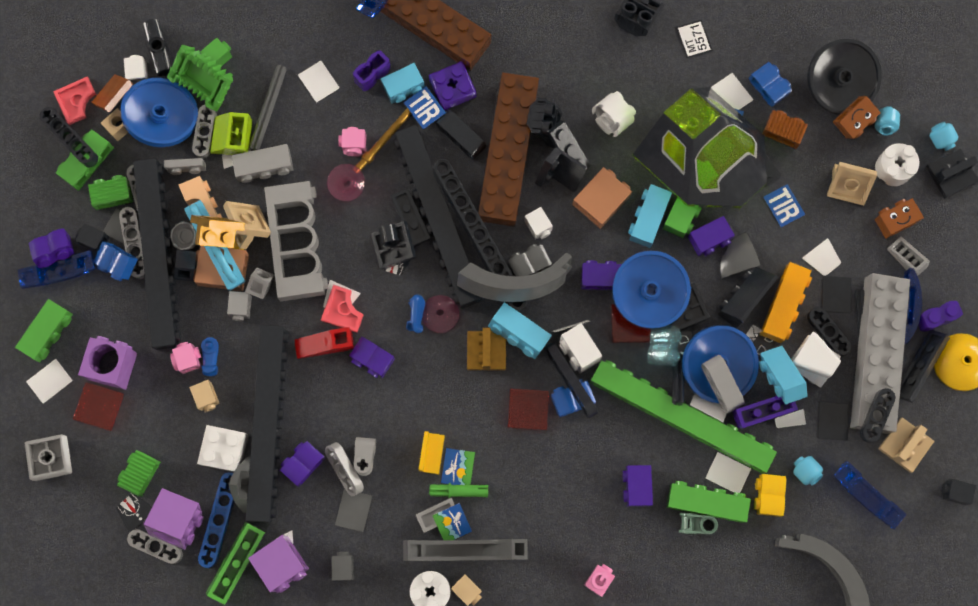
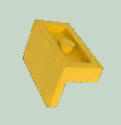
[419,431,445,475]

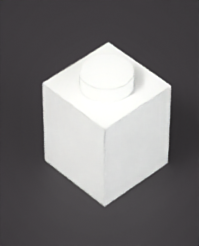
[124,55,148,86]
[524,207,553,240]

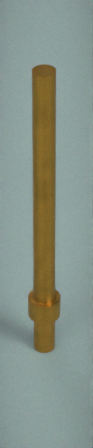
[353,90,430,174]

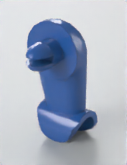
[406,295,425,333]
[201,337,219,376]

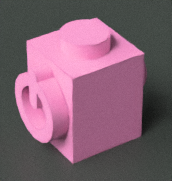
[338,127,366,157]
[170,342,201,374]
[584,564,615,597]

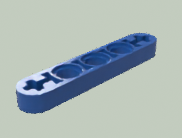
[198,472,234,568]

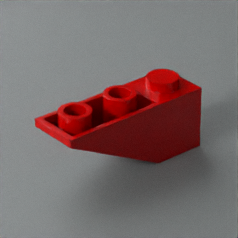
[294,327,354,359]

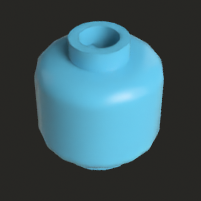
[875,107,900,136]
[929,121,959,151]
[793,456,823,486]

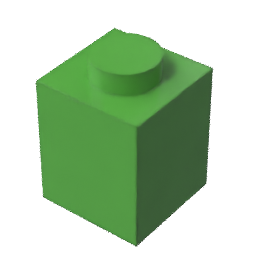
[200,38,232,67]

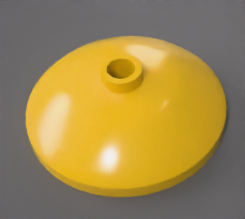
[934,333,978,391]

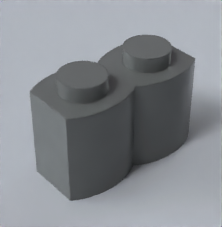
[508,244,552,276]

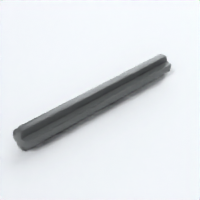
[249,64,286,151]

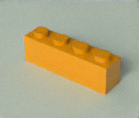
[759,262,812,343]

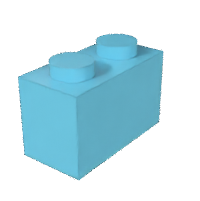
[381,63,425,104]

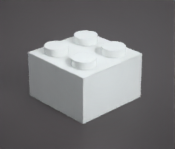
[559,323,602,373]
[197,425,249,472]

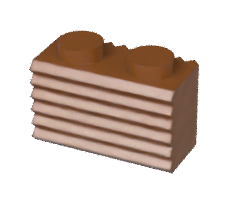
[762,110,808,149]

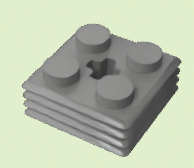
[25,434,72,481]

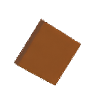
[91,74,133,112]

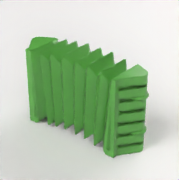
[167,45,233,111]

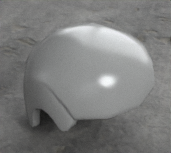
[170,222,196,250]

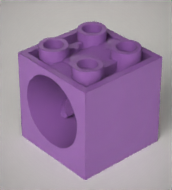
[78,336,137,390]
[144,488,204,550]
[248,535,309,593]

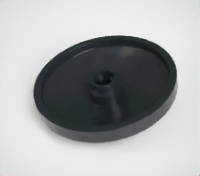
[807,39,882,114]

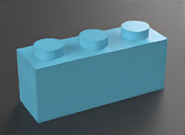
[628,184,672,248]
[488,302,552,359]
[759,346,807,404]

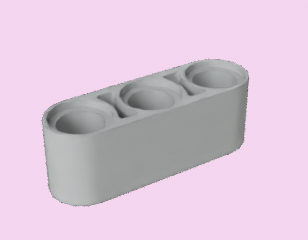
[701,355,745,414]

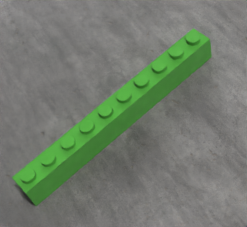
[590,360,777,474]

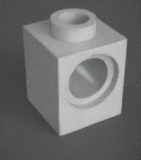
[245,268,274,299]
[227,291,252,321]

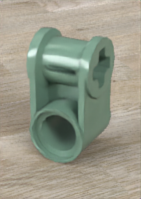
[679,513,718,535]

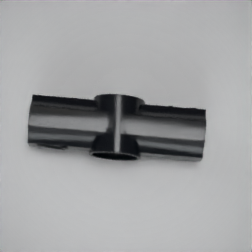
[143,19,172,76]

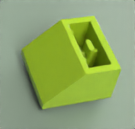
[210,112,252,155]

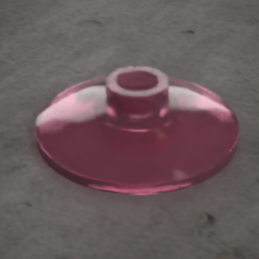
[327,164,365,201]
[422,295,459,333]

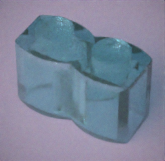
[648,326,682,367]

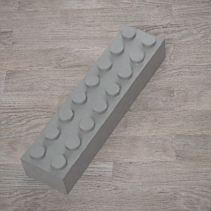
[850,273,910,434]

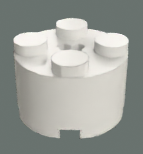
[592,91,636,137]
[875,143,919,186]
[410,571,451,606]

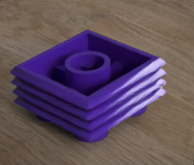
[429,61,477,111]

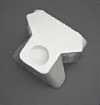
[791,332,841,388]

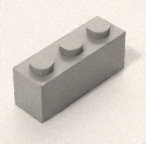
[231,144,294,183]

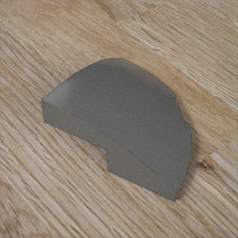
[720,233,760,279]
[229,457,251,513]

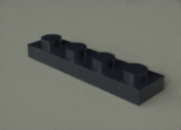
[899,330,950,403]

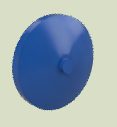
[121,78,198,147]
[612,251,691,329]
[682,325,759,403]

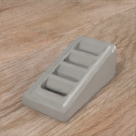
[887,237,930,278]

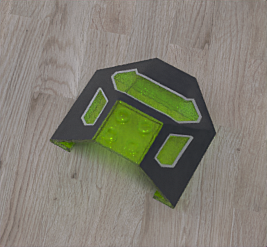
[632,87,767,208]

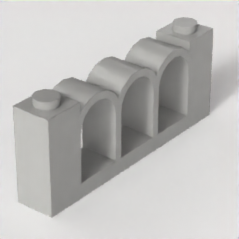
[264,181,328,302]

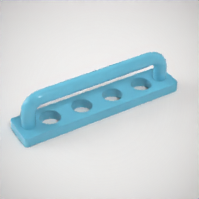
[184,200,245,290]

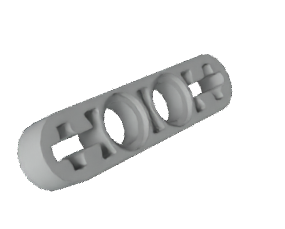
[119,207,145,279]

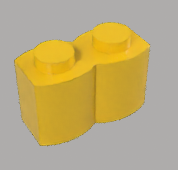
[754,474,786,517]

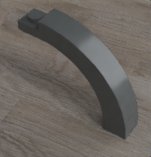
[457,253,572,302]
[775,534,870,606]
[403,539,528,561]

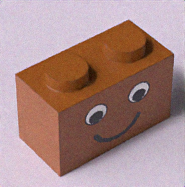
[833,96,881,139]
[874,198,924,239]

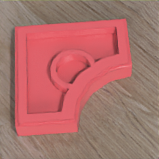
[53,76,96,125]
[321,285,364,333]

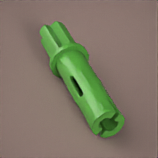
[429,483,488,498]

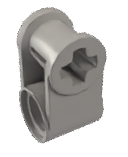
[354,437,376,476]

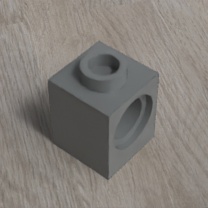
[332,552,354,581]

